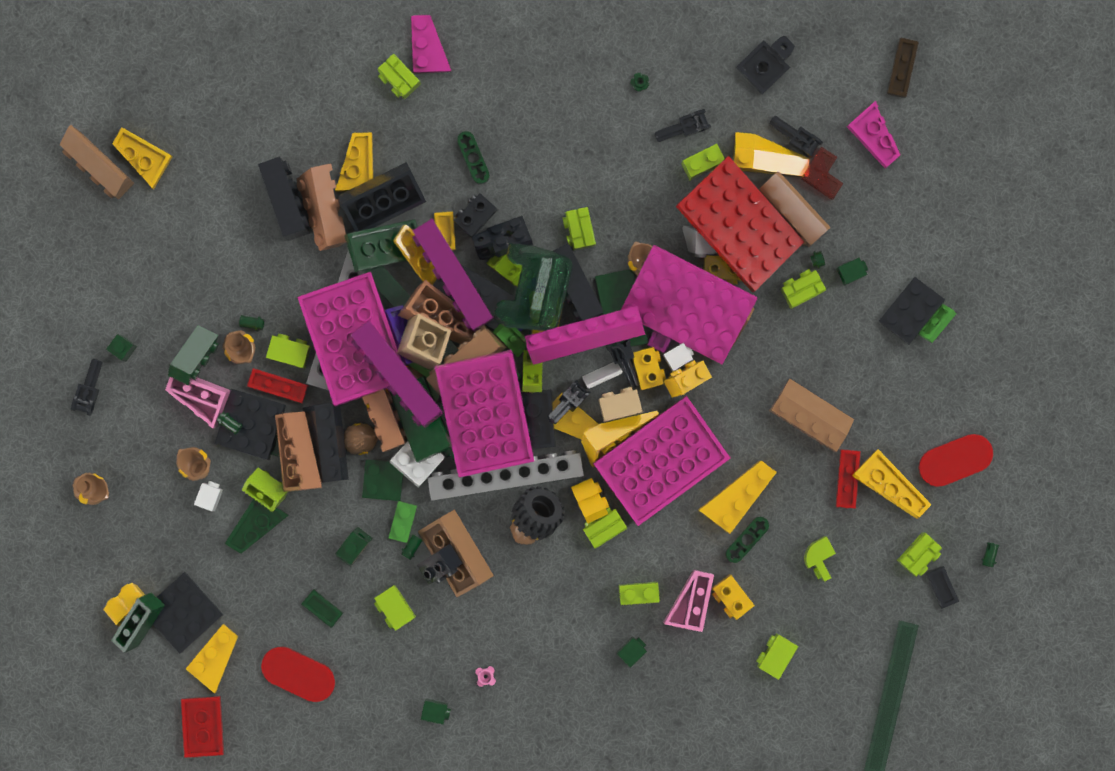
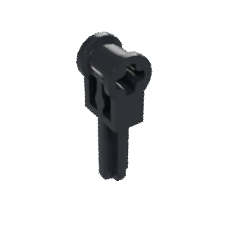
[655,109,711,142]
[769,116,823,159]
[605,339,639,388]
[71,359,103,416]
[547,379,591,424]

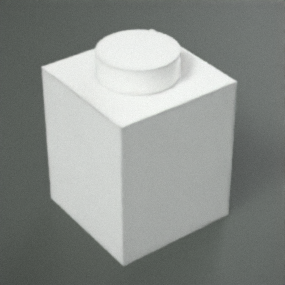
[663,343,694,372]
[194,481,223,511]

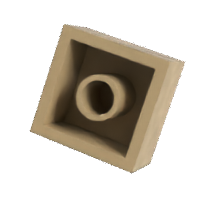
[397,314,451,370]
[598,387,642,422]

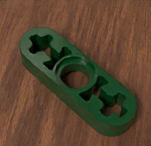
[457,131,490,184]
[726,517,769,563]

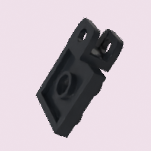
[736,36,795,95]
[472,216,533,260]

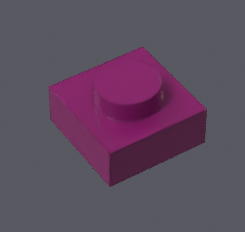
[647,330,672,354]

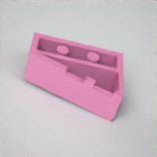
[165,377,231,429]
[663,570,714,632]

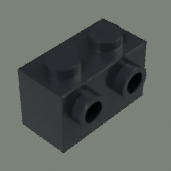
[454,193,497,238]
[417,544,462,585]

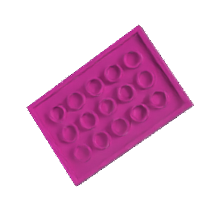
[621,245,758,364]
[298,271,402,407]
[435,350,534,477]
[593,396,731,526]

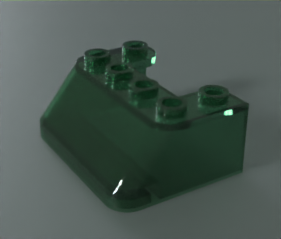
[493,243,573,331]

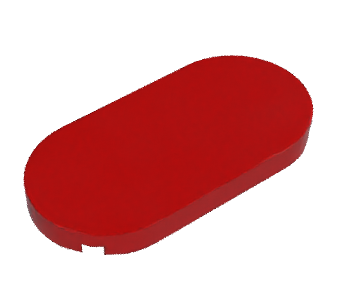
[918,434,993,487]
[261,646,335,702]

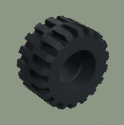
[511,486,565,540]

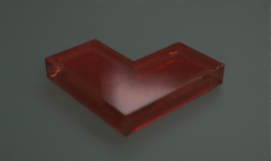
[801,147,843,200]

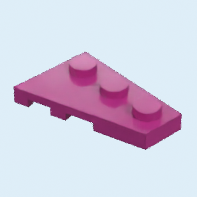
[411,15,452,73]
[847,101,900,169]

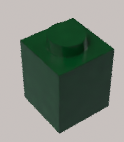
[836,257,868,286]
[106,334,137,362]
[616,636,647,668]
[420,699,451,724]

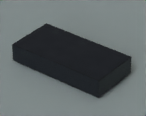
[926,566,959,609]

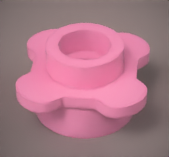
[476,666,496,687]

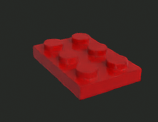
[181,696,224,758]

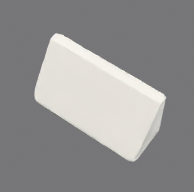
[582,362,622,389]

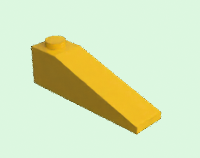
[733,132,809,177]
[581,411,659,467]

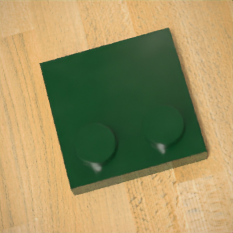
[362,459,403,501]

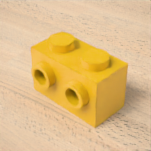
[703,255,741,285]
[632,347,666,391]
[663,360,712,398]
[712,574,755,620]

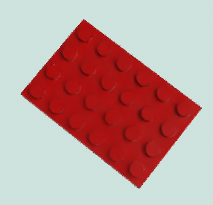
[676,156,804,293]

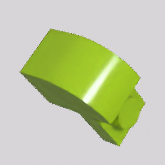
[486,254,529,286]
[523,350,543,393]
[804,536,836,582]

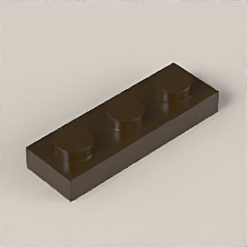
[887,37,919,98]

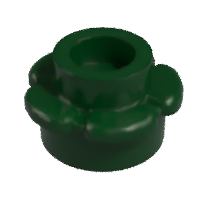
[631,73,649,92]
[811,251,826,269]

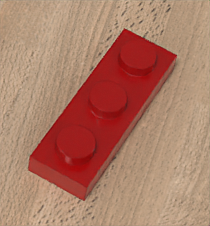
[247,368,309,403]
[835,449,861,509]

